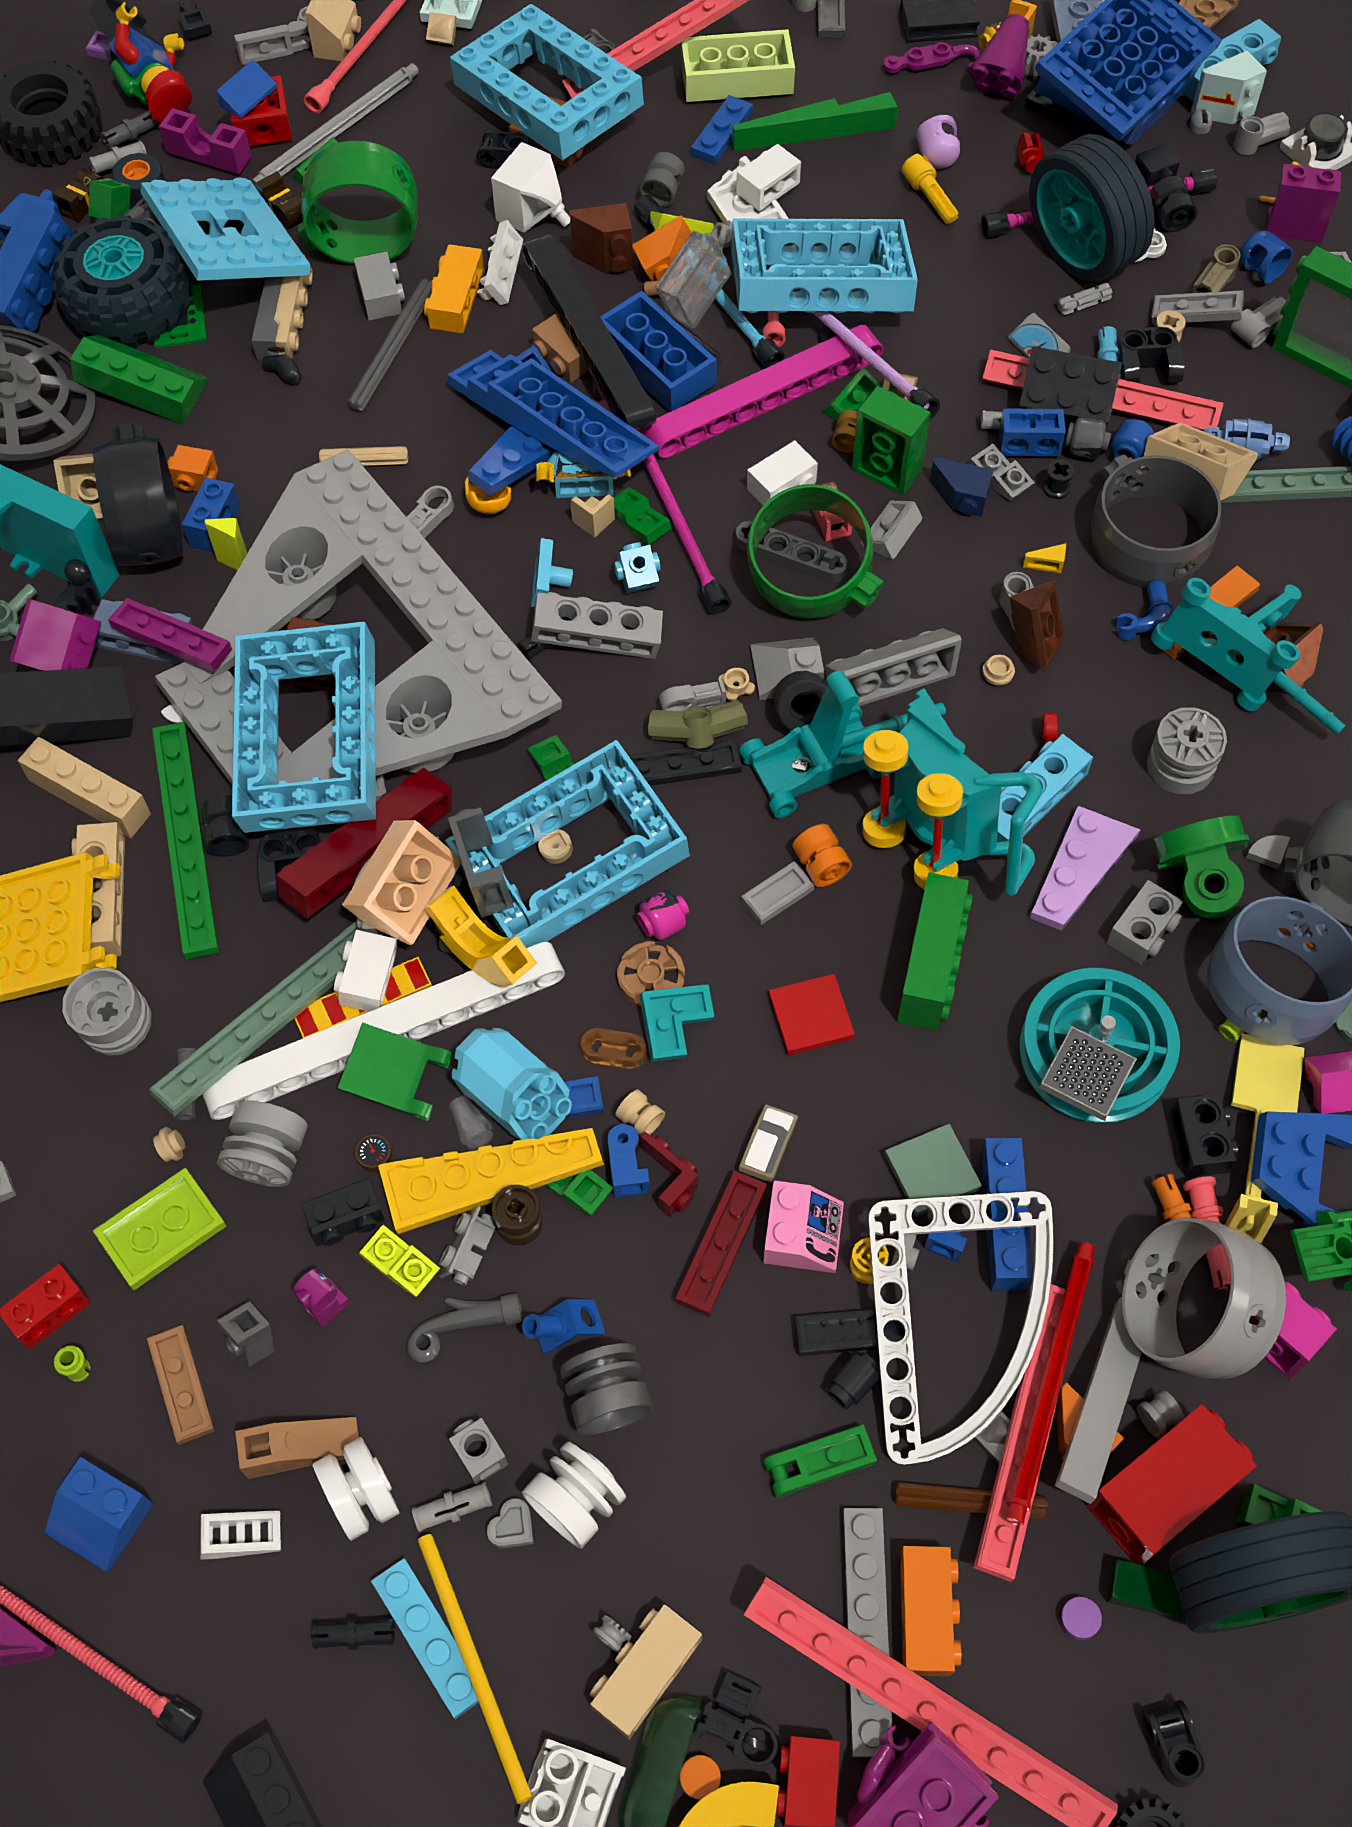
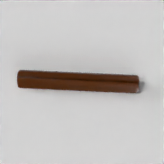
[895,1483,1048,1519]

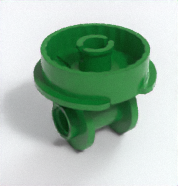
[1153,816,1250,919]

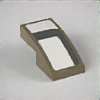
[739,1104,798,1183]

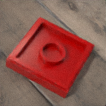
[768,974,855,1056]

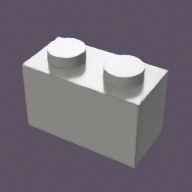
[354,252,405,320]

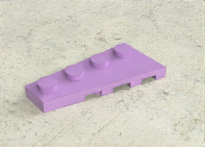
[1030,806,1140,931]

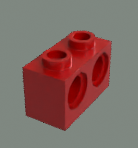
[0,1263,91,1350]

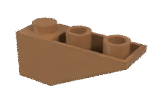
[235,1417,359,1479]

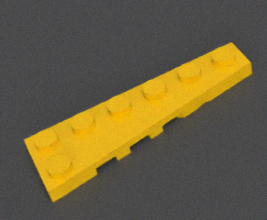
[378,1128,604,1234]

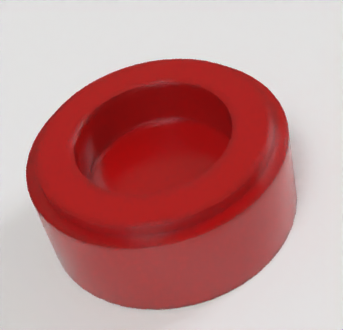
[1042,712,1057,745]

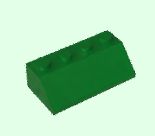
[70,335,208,424]

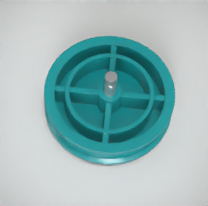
[1019,968,1180,1123]

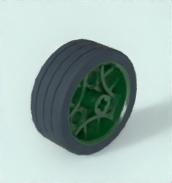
[1168,1511,1352,1633]

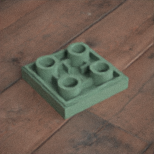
[884,1124,982,1217]

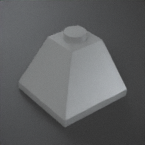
[750,637,824,700]

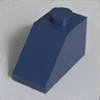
[930,456,994,517]

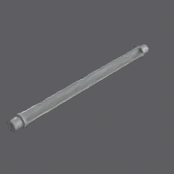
[251,63,419,189]

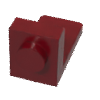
[640,1131,698,1218]

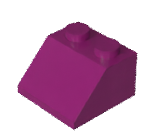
[10,598,101,671]

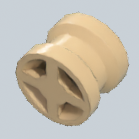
[1155,310,1186,343]

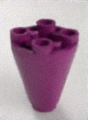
[970,14,1029,99]

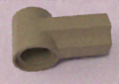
[1192,244,1240,293]

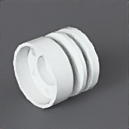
[522,1442,626,1549]

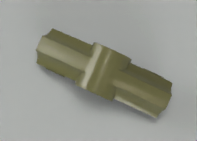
[648,700,748,749]

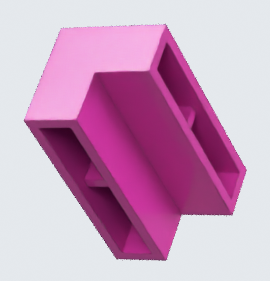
[1305,1051,1352,1114]

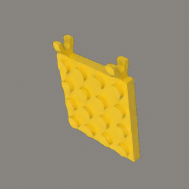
[0,852,120,1002]

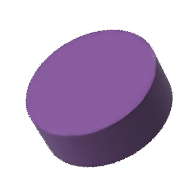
[1060,1597,1102,1640]

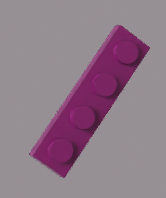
[108,598,232,672]

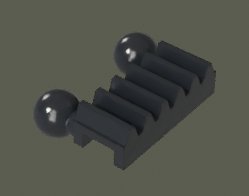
[22,558,101,615]

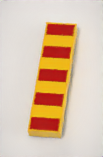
[294,957,432,1038]

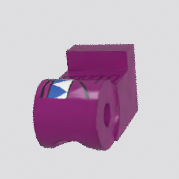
[293,1268,350,1328]

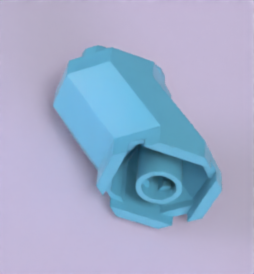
[452,1028,572,1140]

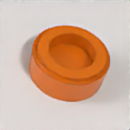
[680,1755,721,1800]

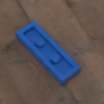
[691,95,753,165]

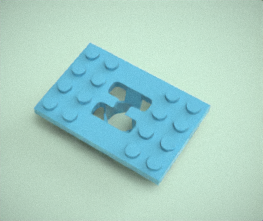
[141,178,310,281]

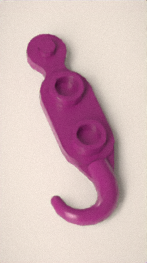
[883,42,981,73]

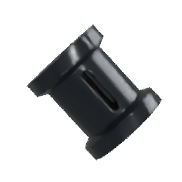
[1043,459,1075,500]

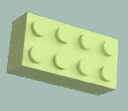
[681,29,795,102]

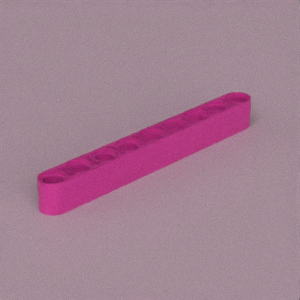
[644,325,884,458]

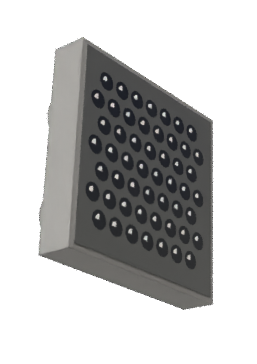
[1039,1026,1137,1121]

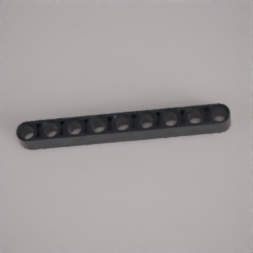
[522,234,656,430]

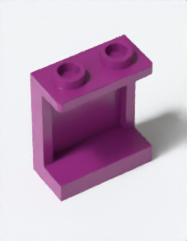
[1265,164,1341,243]

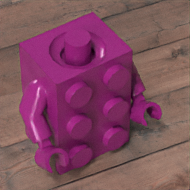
[848,1721,999,1827]

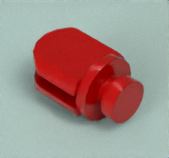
[1017,132,1044,173]

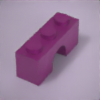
[159,108,252,174]

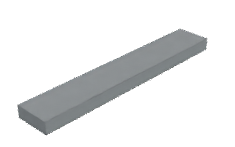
[1055,1297,1142,1504]

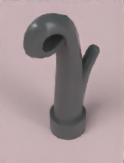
[407,1293,524,1363]

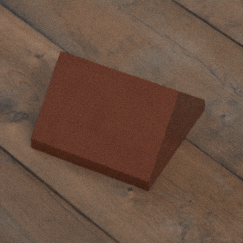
[1009,581,1065,668]

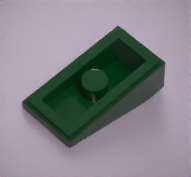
[1107,1559,1185,1620]

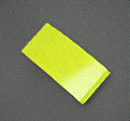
[359,1225,440,1297]

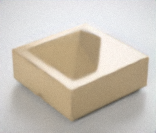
[426,12,458,46]

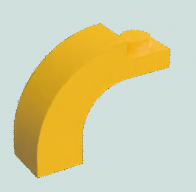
[424,886,537,986]
[679,1782,779,1827]

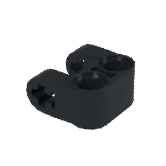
[1118,327,1184,383]
[257,829,322,901]

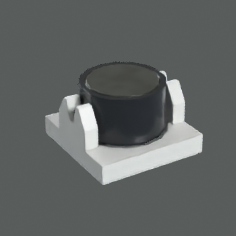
[1279,112,1352,170]

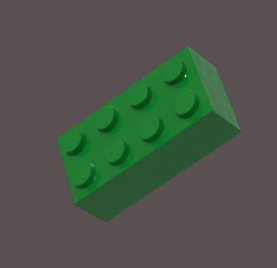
[897,872,973,1031]

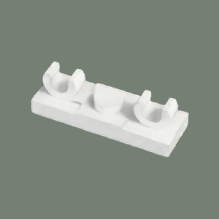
[477,220,523,305]

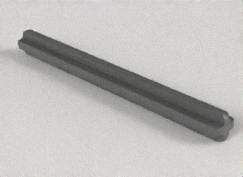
[348,279,432,412]

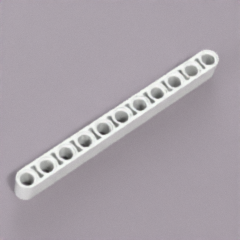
[202,942,565,1120]

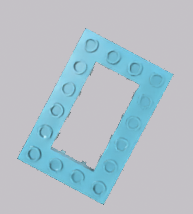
[450,4,644,161]
[731,218,918,313]
[232,622,376,833]
[445,740,690,948]

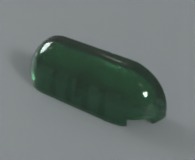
[618,1695,703,1827]

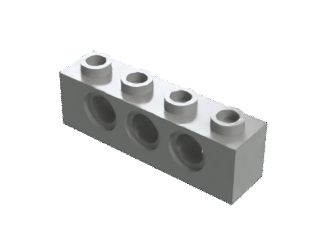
[531,592,663,659]

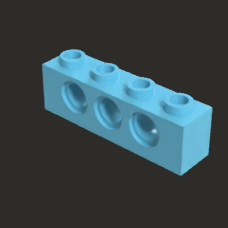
[1182,19,1281,102]
[997,734,1093,842]

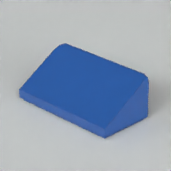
[217,60,277,119]

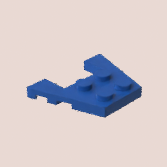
[1251,1111,1352,1227]

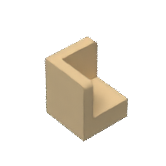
[570,494,615,538]

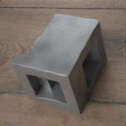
[217,1301,274,1367]

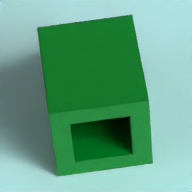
[88,178,131,219]

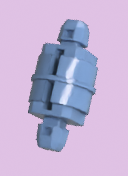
[1203,418,1290,461]

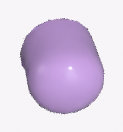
[916,115,960,169]

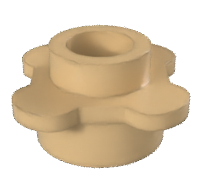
[718,668,755,701]

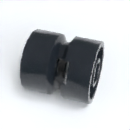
[1150,176,1198,232]
[201,795,250,856]

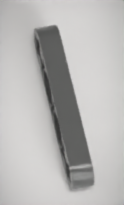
[735,521,848,583]

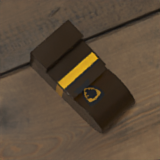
[52,168,104,223]
[256,171,303,228]

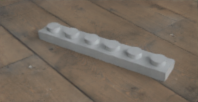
[843,1508,893,1758]

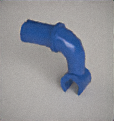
[1116,580,1174,640]

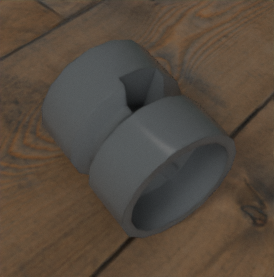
[639,152,685,208]

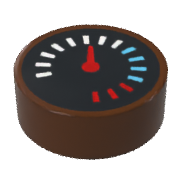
[355,1134,392,1172]

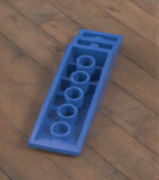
[448,350,659,478]

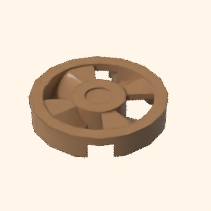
[617,941,685,1006]

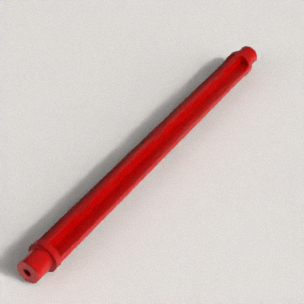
[1006,1242,1095,1526]

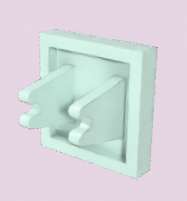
[420,0,482,29]

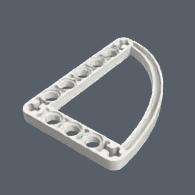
[868,1191,1053,1465]

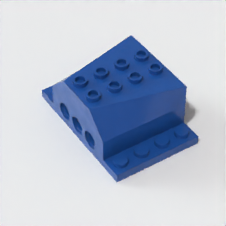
[1034,0,1222,145]

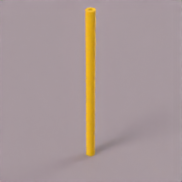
[418,1534,532,1804]

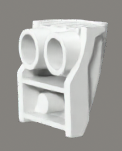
[517,1739,626,1827]

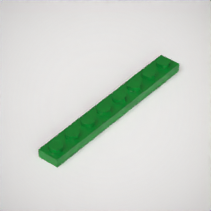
[152,722,220,960]

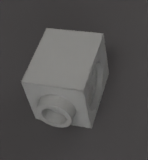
[449,1418,508,1486]

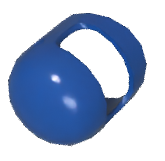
[1240,231,1293,284]

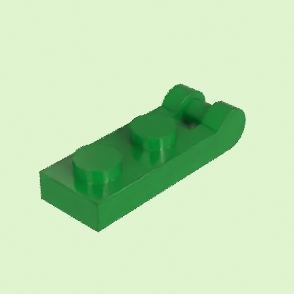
[763,1424,877,1498]

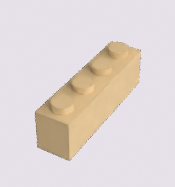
[18,737,151,838]

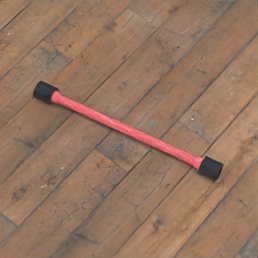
[0,1586,202,1743]

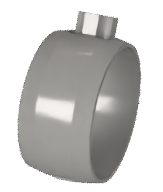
[1122,1218,1286,1379]

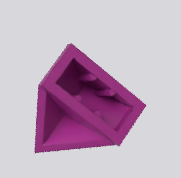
[0,1606,57,1668]

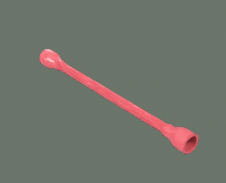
[303,0,407,114]

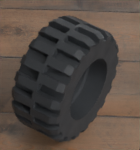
[0,60,102,166]

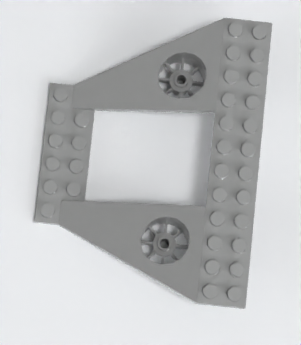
[155,449,562,785]

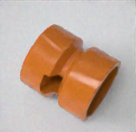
[792,824,852,887]

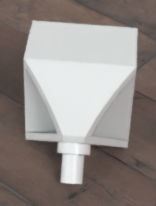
[491,142,570,233]

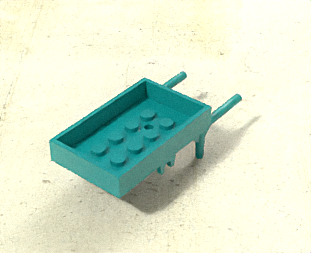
[0,464,120,597]

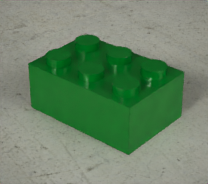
[852,386,931,496]

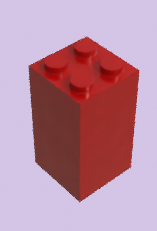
[1086,1404,1257,1565]

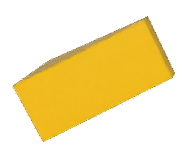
[1023,543,1066,573]

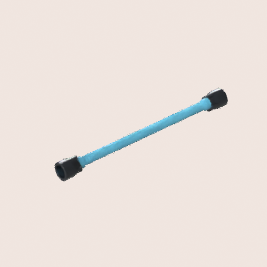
[634,195,785,368]

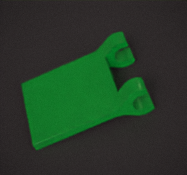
[338,1022,452,1121]

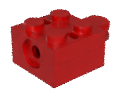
[230,75,292,146]

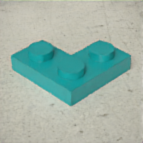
[639,984,714,1062]

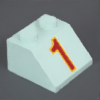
[1190,51,1267,124]

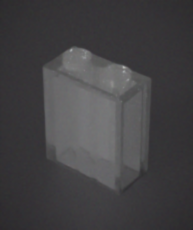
[655,230,732,329]

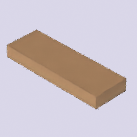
[147,1325,216,1445]

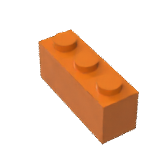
[900,1546,961,1677]

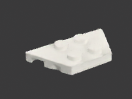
[707,156,789,224]

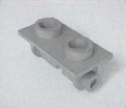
[439,1206,496,1286]

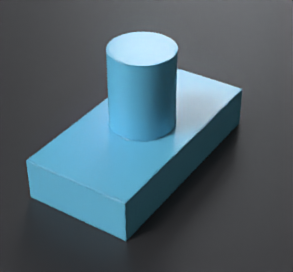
[531,538,573,607]

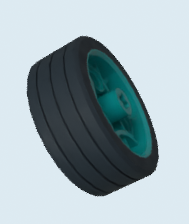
[1029,134,1154,282]

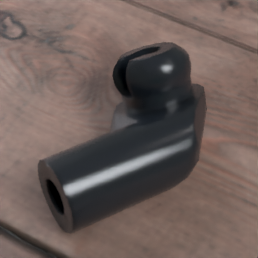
[262,354,302,385]

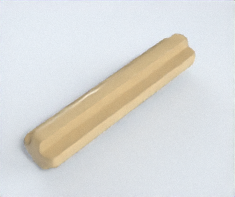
[319,446,408,466]

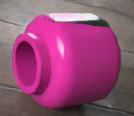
[636,890,689,940]

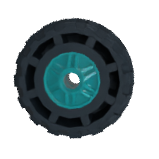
[51,215,192,347]

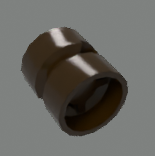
[492,1185,542,1246]

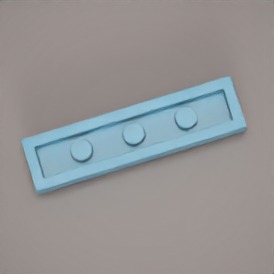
[371,1558,479,1719]

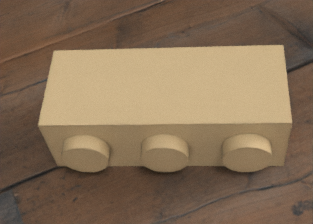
[590,1604,702,1740]

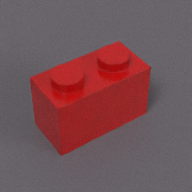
[777,1736,840,1827]

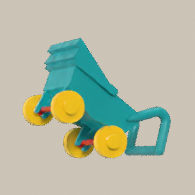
[863,688,1042,896]

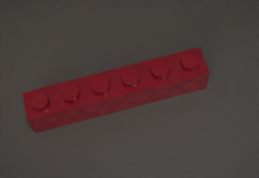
[277,767,452,919]

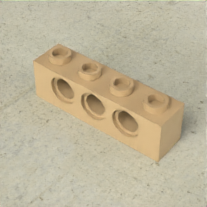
[72,822,125,956]

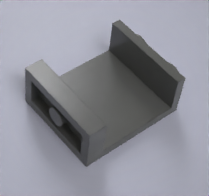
[448,807,514,918]

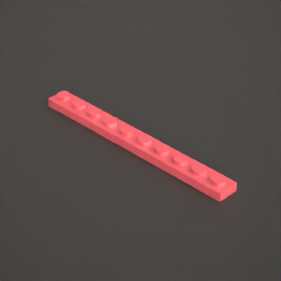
[744,1577,1118,1827]

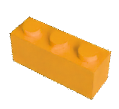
[424,244,484,334]

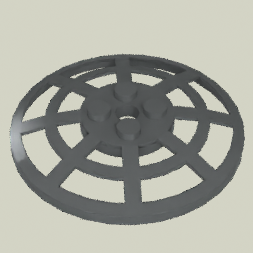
[0,325,95,461]

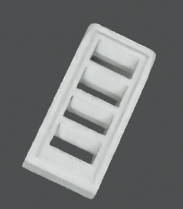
[200,1511,281,1560]

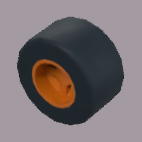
[112,153,166,207]

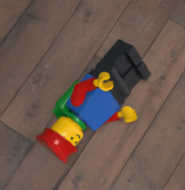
[89,0,193,123]

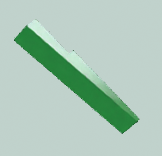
[732,92,898,151]

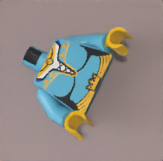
[536,451,631,498]

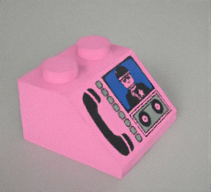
[763,1181,844,1273]

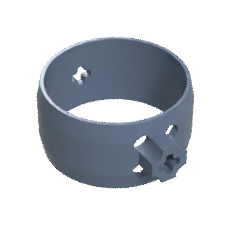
[1207,896,1352,1045]

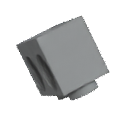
[1107,880,1183,965]

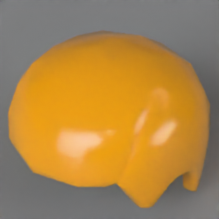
[465,476,511,514]

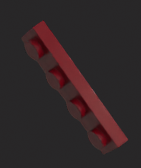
[675,1170,767,1317]

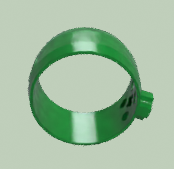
[298,141,418,264]
[747,484,884,620]

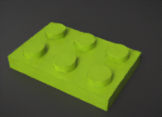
[93,1168,226,1291]

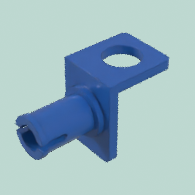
[522,1299,605,1353]

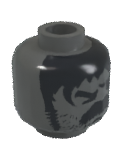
[1065,417,1111,459]

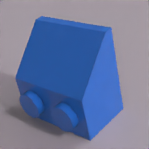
[44,1457,154,1573]

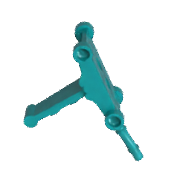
[1151,578,1346,735]
[739,670,946,818]

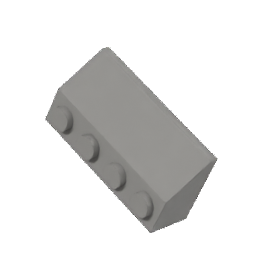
[824,628,962,706]

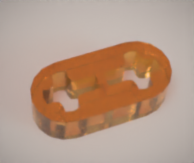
[581,1028,646,1069]

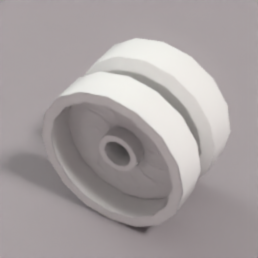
[312,1437,400,1541]

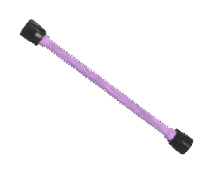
[793,288,940,419]

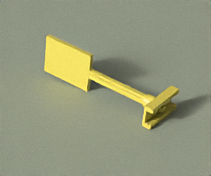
[1225,1033,1305,1244]

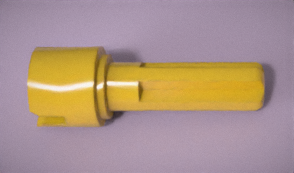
[901,153,958,224]

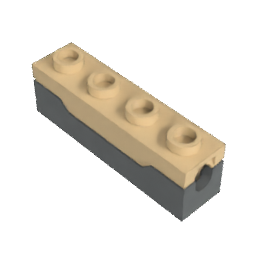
[252,255,313,361]

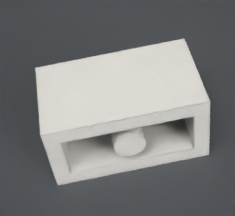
[736,144,801,211]
[747,440,818,505]
[334,930,397,1012]

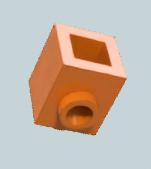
[168,445,218,491]

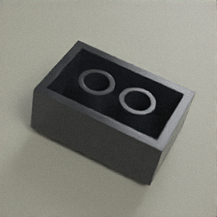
[1019,346,1122,429]

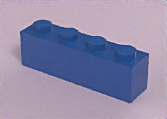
[980,1138,1033,1291]

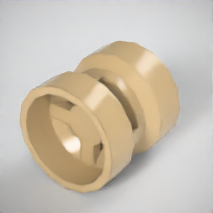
[615,1089,665,1136]

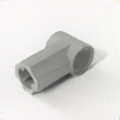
[1233,112,1290,155]
[1231,297,1286,348]

